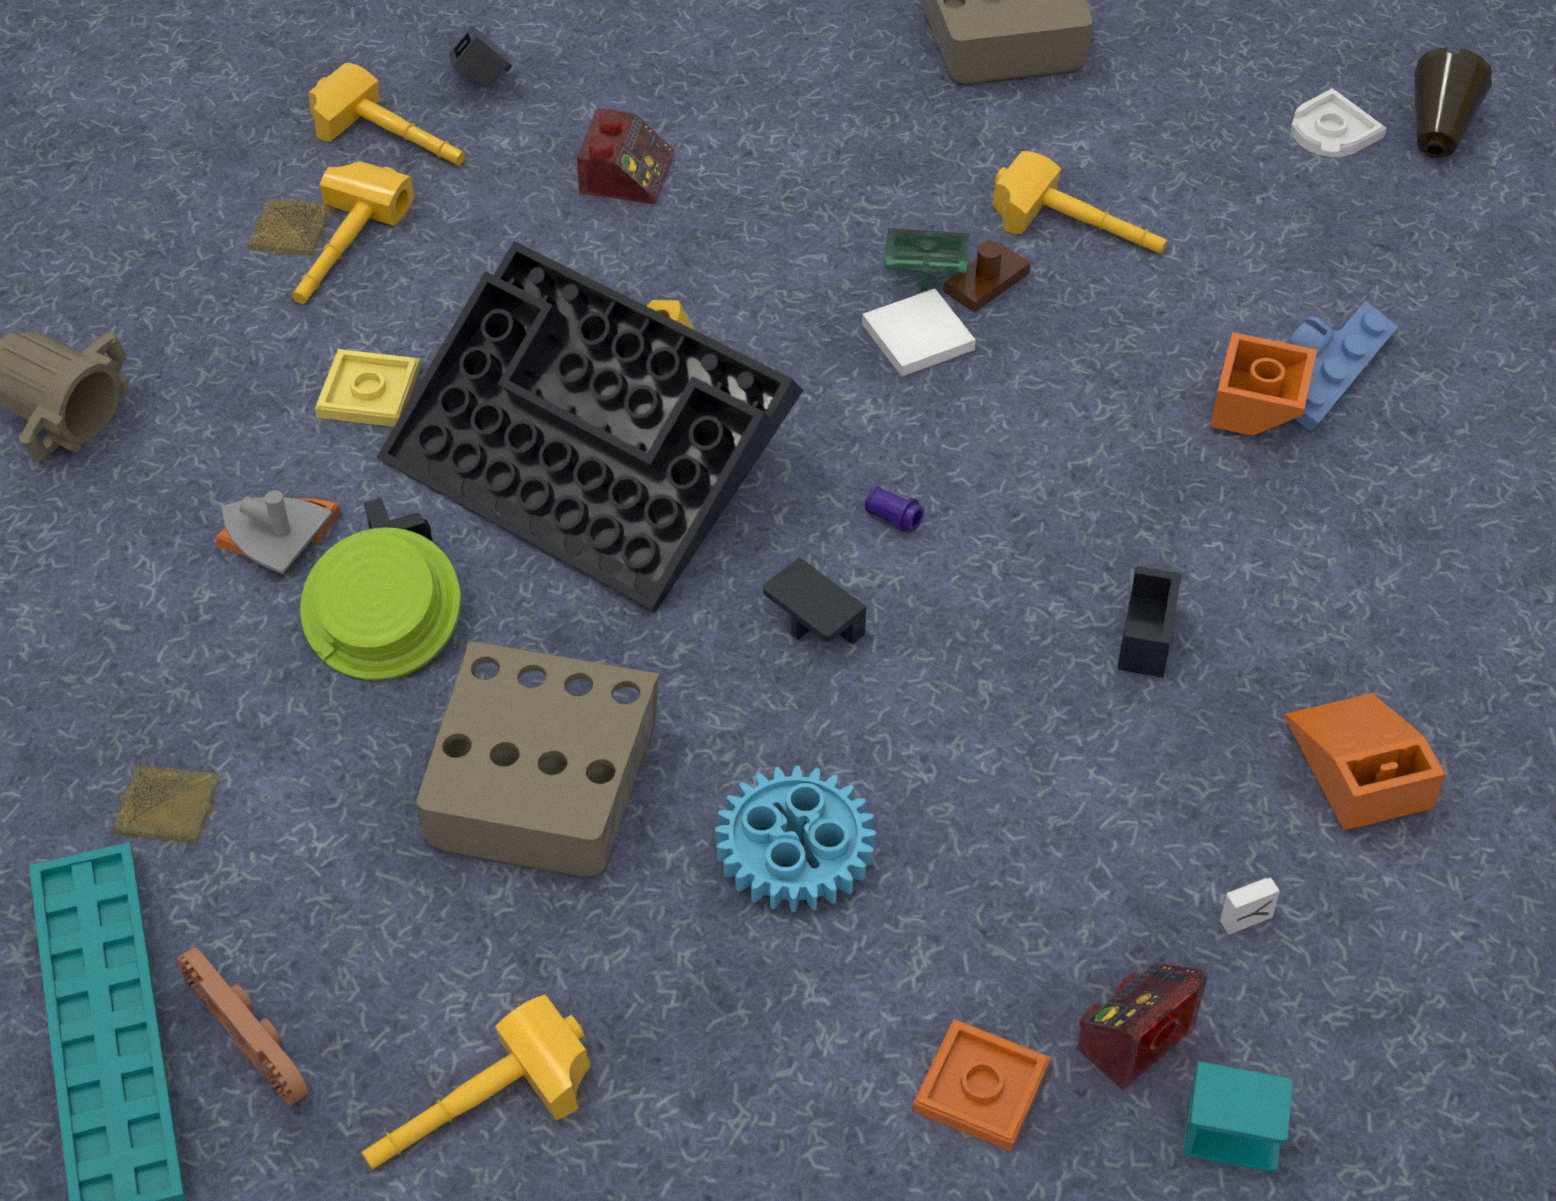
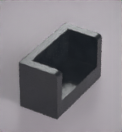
[1117,566,1182,678]

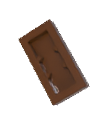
[944,241,1030,313]

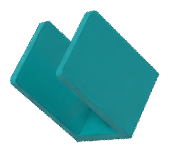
[1182,1061,1293,1172]

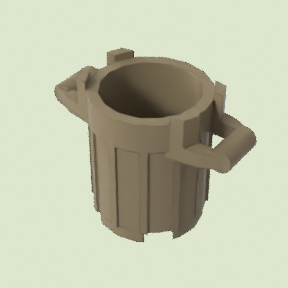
[0,330,129,461]

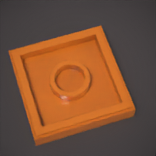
[912,1019,1051,1152]

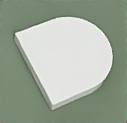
[1291,88,1387,157]

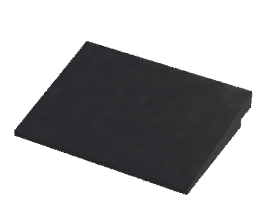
[377,241,804,612]

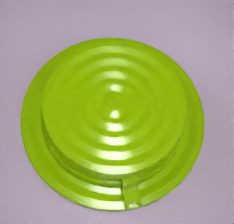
[300,528,461,681]

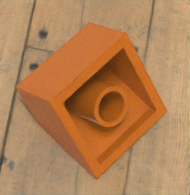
[1210,332,1317,436]

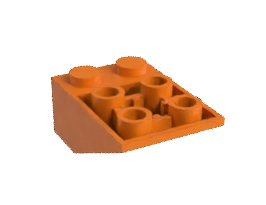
[1285,693,1445,831]

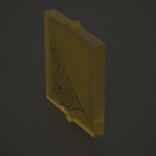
[248,198,331,256]
[113,765,220,843]

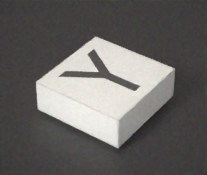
[1220,877,1280,934]

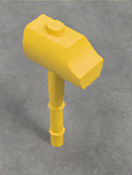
[309,63,466,166]
[992,151,1168,255]
[292,161,415,304]
[361,994,591,1170]

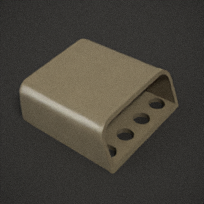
[920,0,1093,84]
[417,640,659,877]

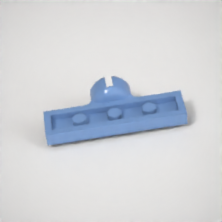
[1287,301,1398,431]

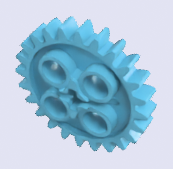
[715,766,876,912]

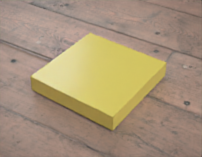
[315,349,421,427]

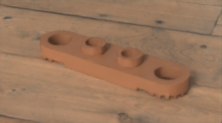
[176,947,309,1106]

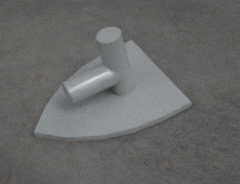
[221,490,333,574]

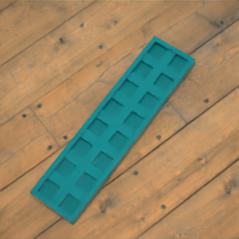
[29,842,187,1201]

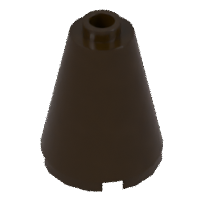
[1414,47,1492,158]

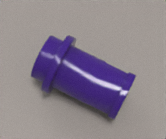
[864,486,924,532]

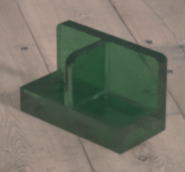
[884,228,970,291]

